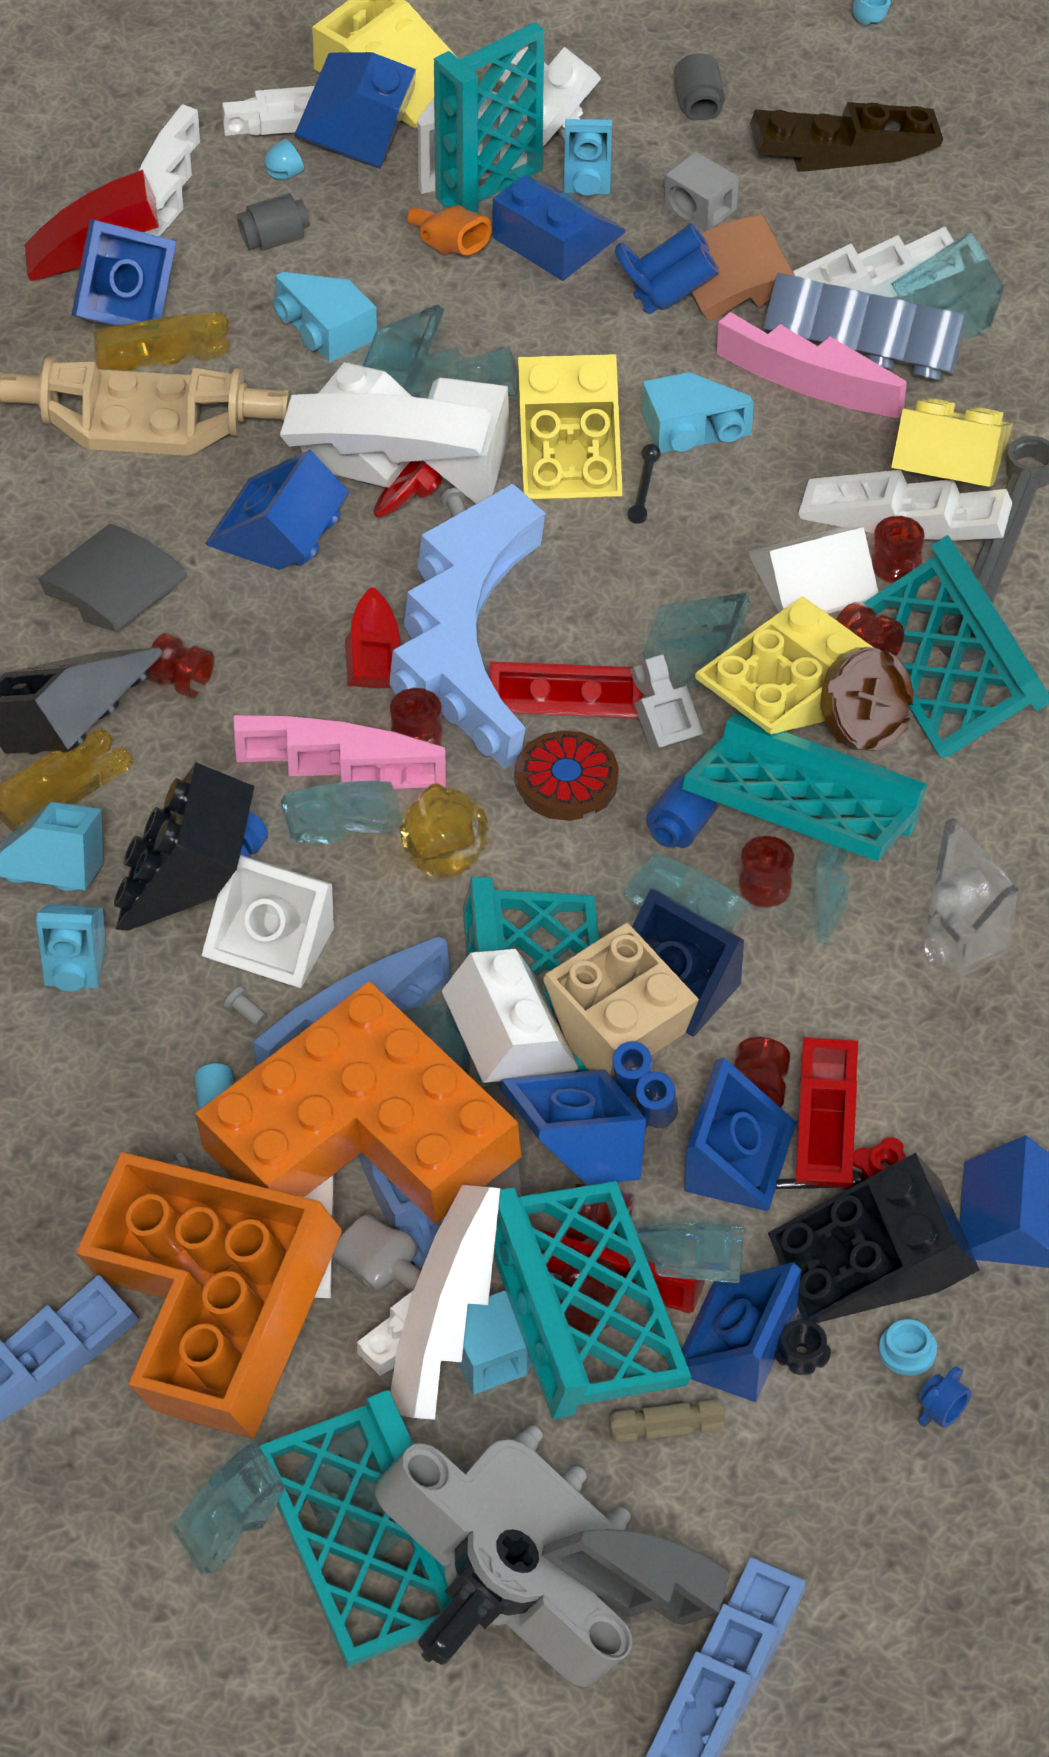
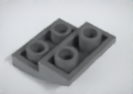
[38,523,187,632]

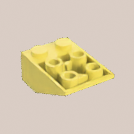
[312,0,456,129]
[517,354,623,500]
[891,398,1013,487]
[695,596,874,735]

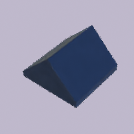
[632,889,744,1037]

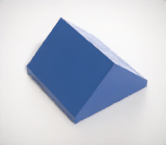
[71,220,176,335]
[684,1057,796,1211]
[960,1135,1049,1268]
[682,1262,801,1402]

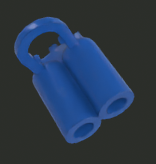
[615,223,719,314]
[613,1041,678,1129]

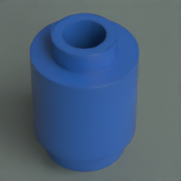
[646,772,717,848]

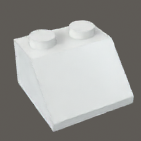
[300,362,412,488]
[442,949,579,1083]

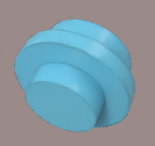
[879,1319,937,1376]

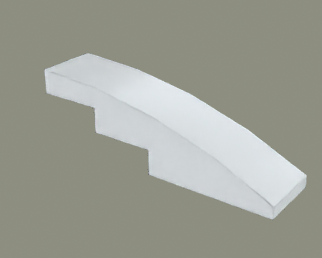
[139,104,200,236]
[793,227,967,298]
[280,393,491,463]
[798,470,1012,540]
[390,1185,500,1420]

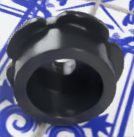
[775,1319,831,1375]

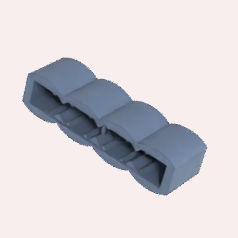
[763,273,967,382]

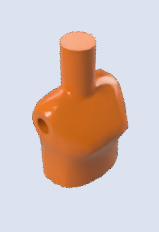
[407,205,492,256]

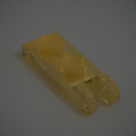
[93,311,229,371]
[0,728,134,831]

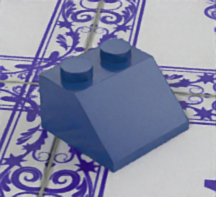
[493,175,625,281]
[205,449,349,570]

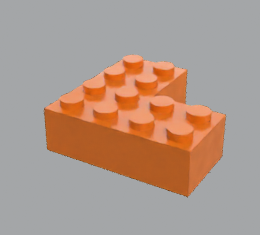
[195,981,522,1225]
[76,1152,342,1440]

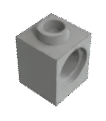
[664,152,739,231]

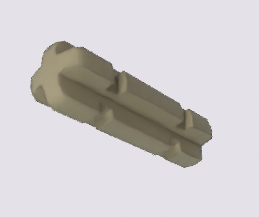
[609,1399,725,1443]

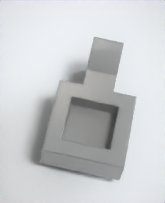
[630,654,704,752]

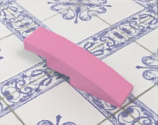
[716,312,907,418]
[234,715,446,791]

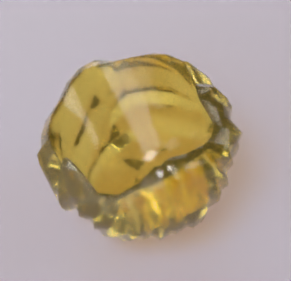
[399,783,490,879]

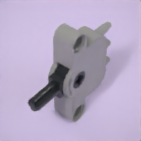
[375,1426,632,1687]

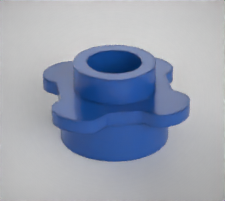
[918,1366,972,1428]

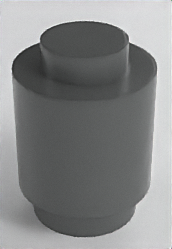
[674,53,725,121]
[237,193,310,251]

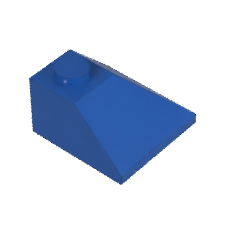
[295,52,416,169]
[500,1069,646,1185]

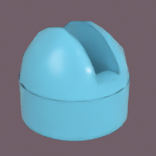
[852,0,891,26]
[264,139,304,180]

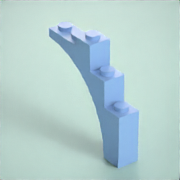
[389,484,546,768]

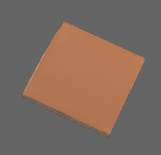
[692,214,795,320]

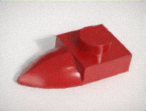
[374,460,442,517]
[345,587,401,689]

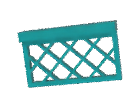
[434,22,544,214]
[852,535,1049,758]
[682,713,927,862]
[462,877,599,1082]
[493,1181,692,1420]
[254,1390,452,1668]

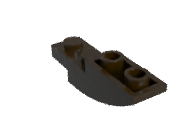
[750,102,943,172]

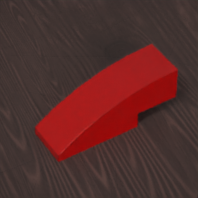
[25,170,159,281]
[795,1037,858,1188]

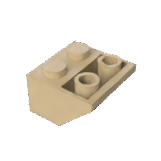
[544,922,699,1080]

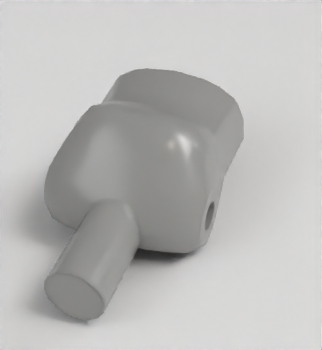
[332,1214,421,1291]

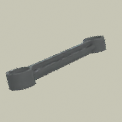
[938,436,1049,662]

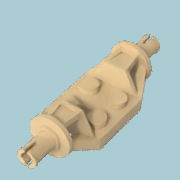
[0,356,291,456]

